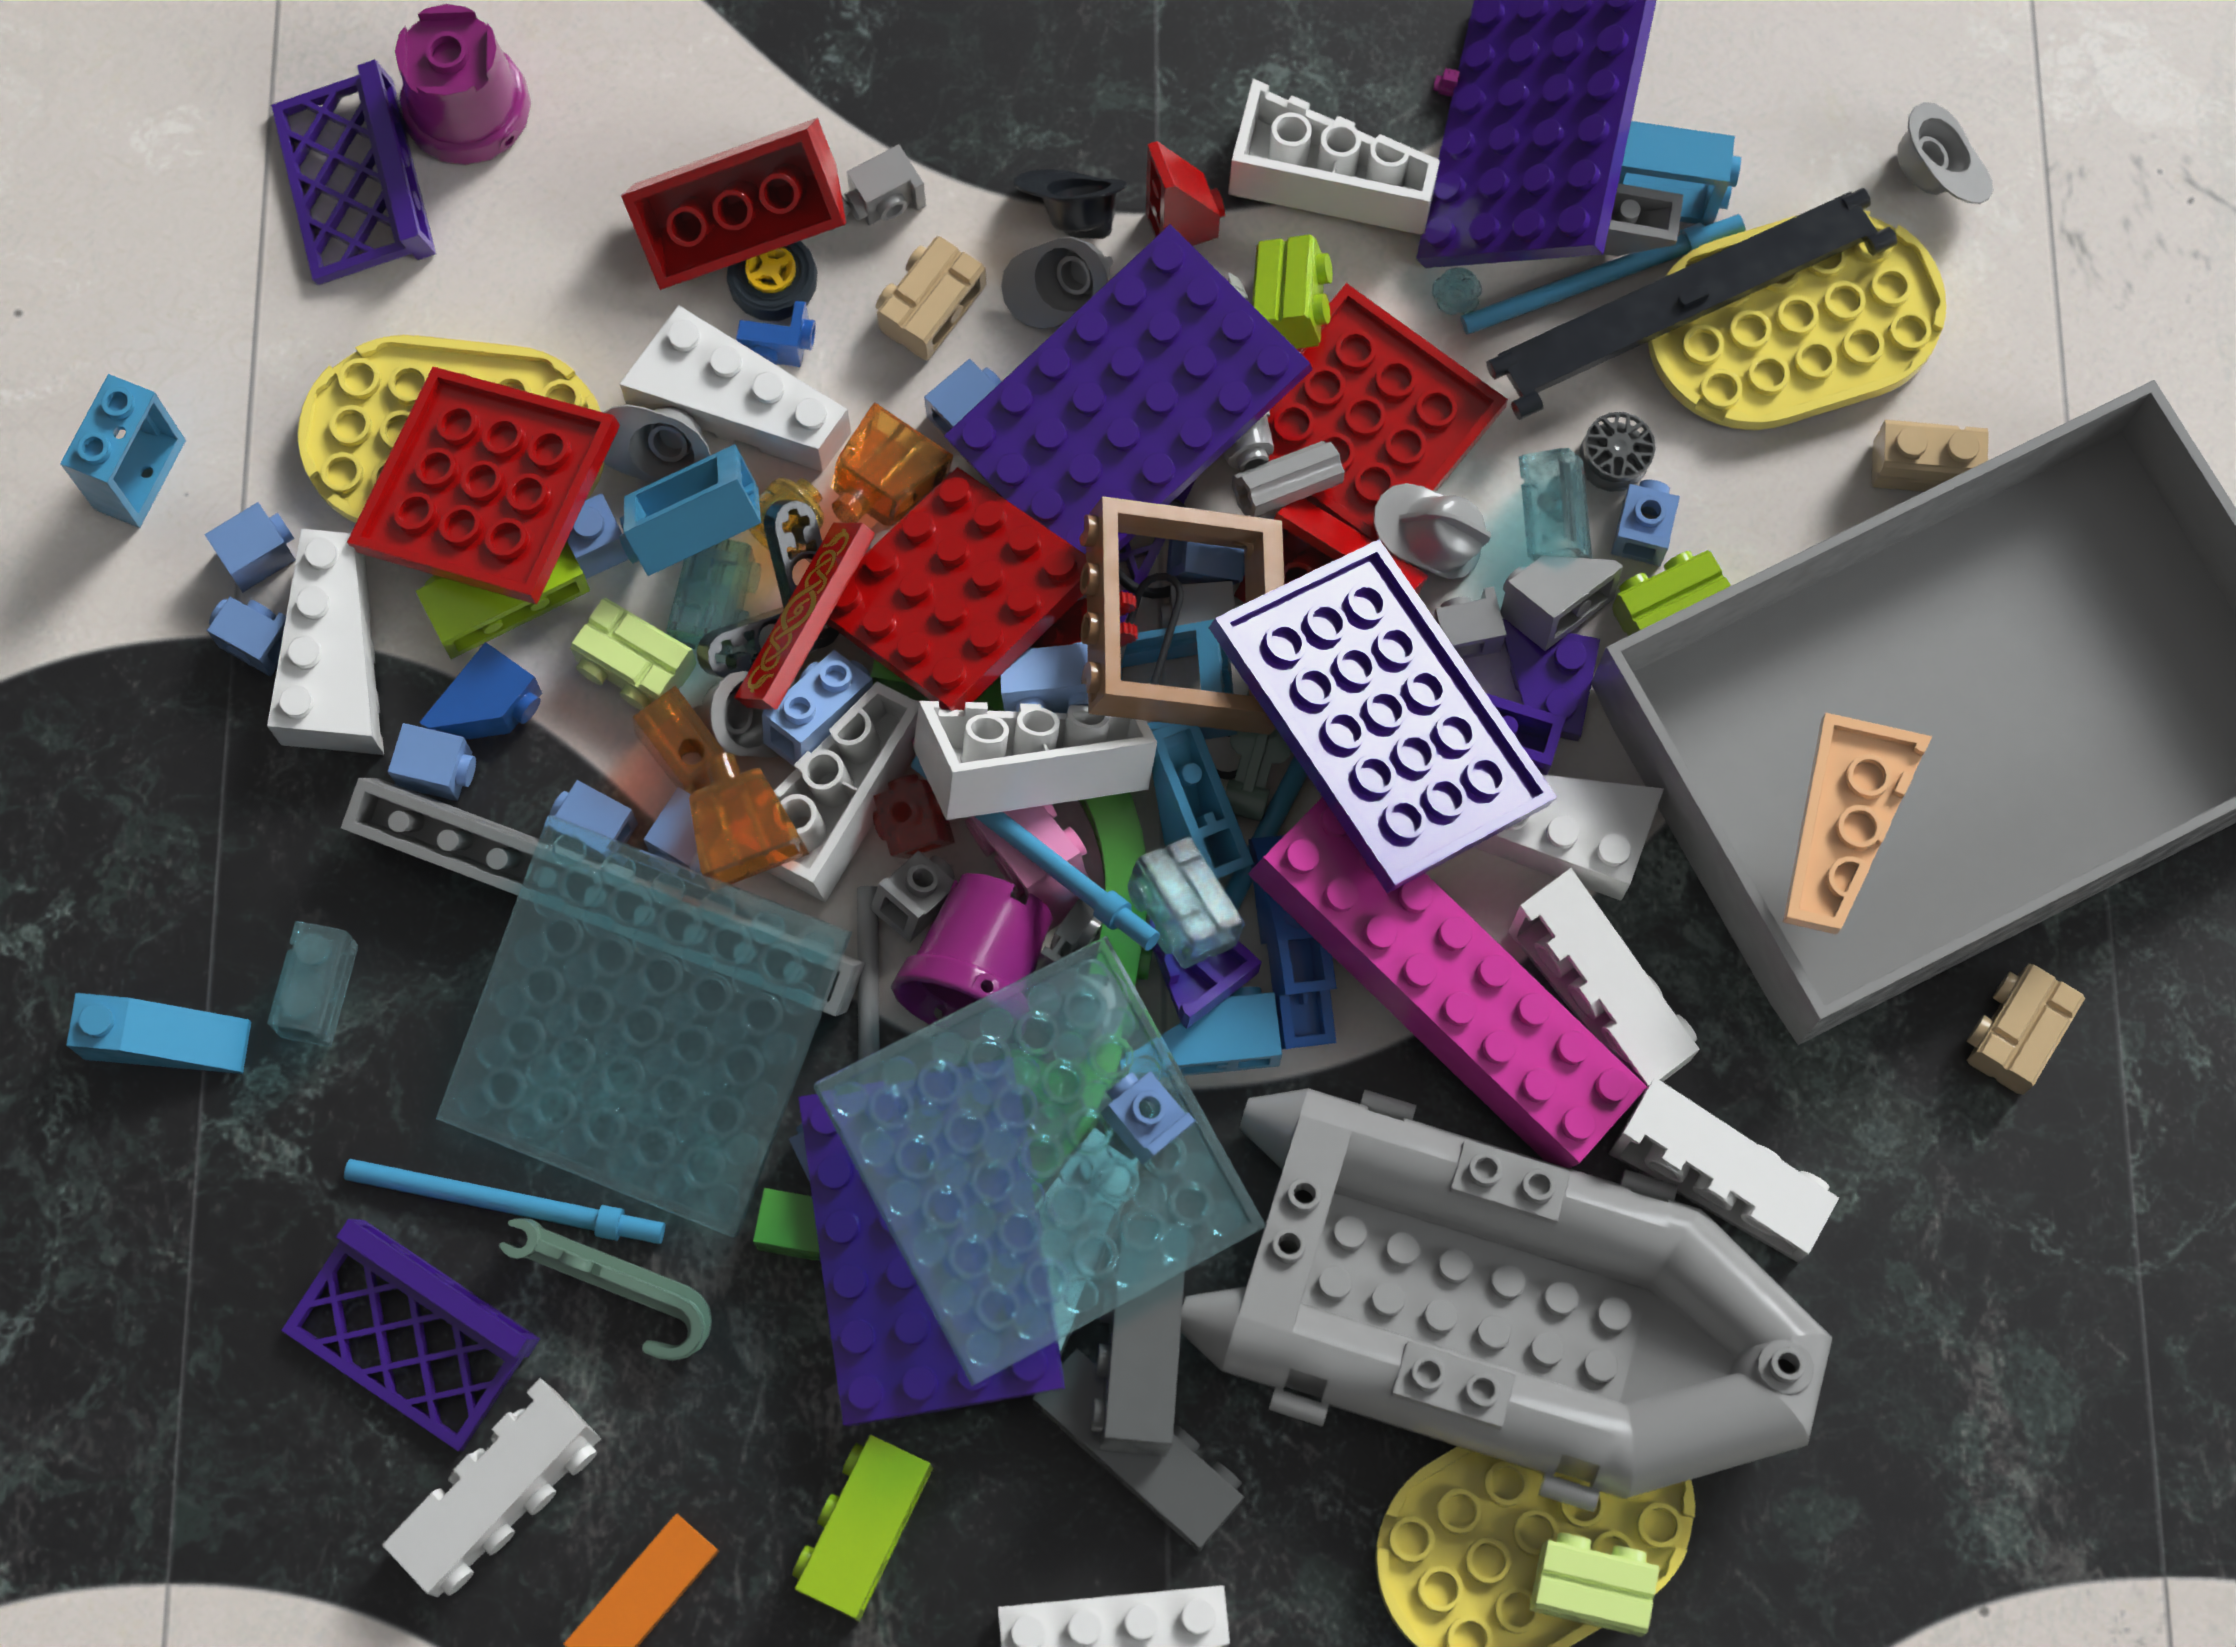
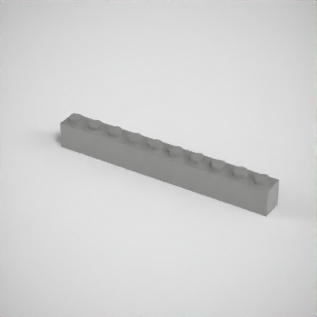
[341,778,865,1016]

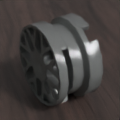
[1578,412,1656,492]

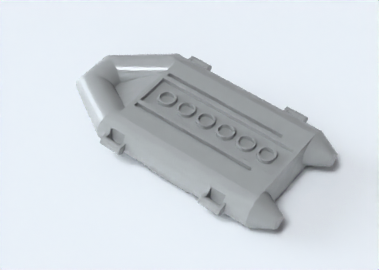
[1180,1088,1832,1512]

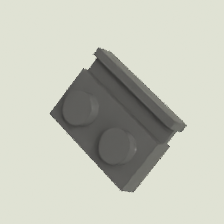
[1035,898,1103,980]

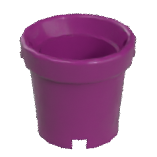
[395,4,531,165]
[891,873,1053,1046]

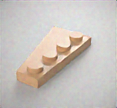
[1783,712,1933,935]

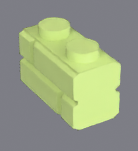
[570,598,697,713]
[1529,1533,1659,1637]

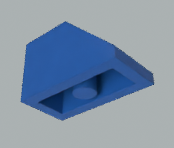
[419,642,542,740]

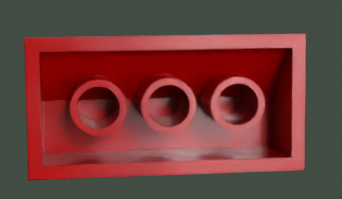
[621,117,846,290]

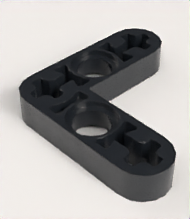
[697,499,839,678]

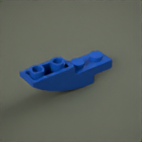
[1248,835,1337,1050]

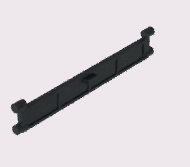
[1486,188,1897,420]

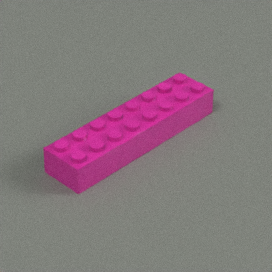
[1248,797,1647,1169]

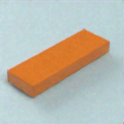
[564,1513,720,1647]

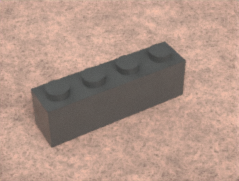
[1091,1219,1188,1457]
[1032,1348,1244,1553]

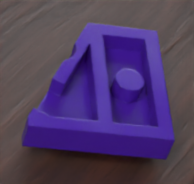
[1502,618,1600,742]
[1148,893,1262,1029]

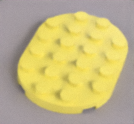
[1648,210,1946,430]
[298,335,605,523]
[1375,1447,1695,1647]

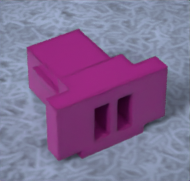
[1433,68,1460,97]

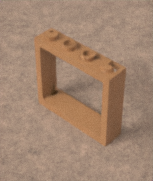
[1079,496,1284,735]

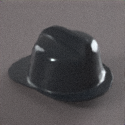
[1014,169,1127,239]

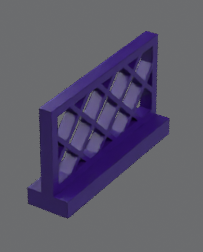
[271,59,436,285]
[281,1219,540,1452]

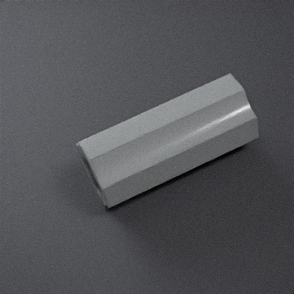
[1232,441,1345,517]

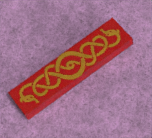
[734,522,875,710]

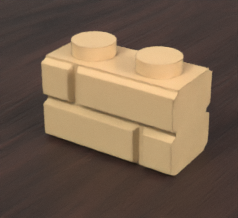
[876,236,987,361]
[1871,419,1989,492]
[1967,964,2085,1095]

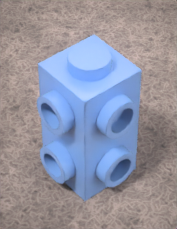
[1001,642,1088,713]
[762,650,873,767]

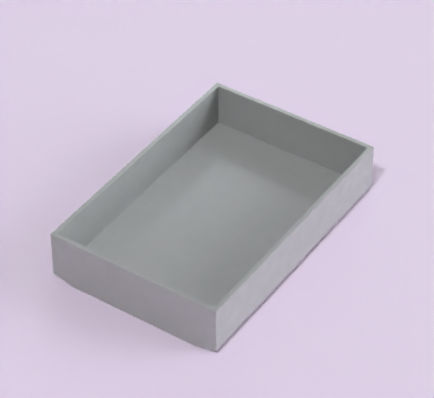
[1592,380,2236,1045]

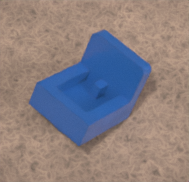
[736,301,816,367]

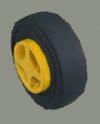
[726,241,818,321]

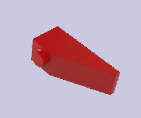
[1146,141,1225,246]

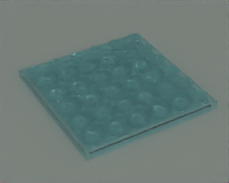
[436,815,852,1238]
[813,936,1266,1386]

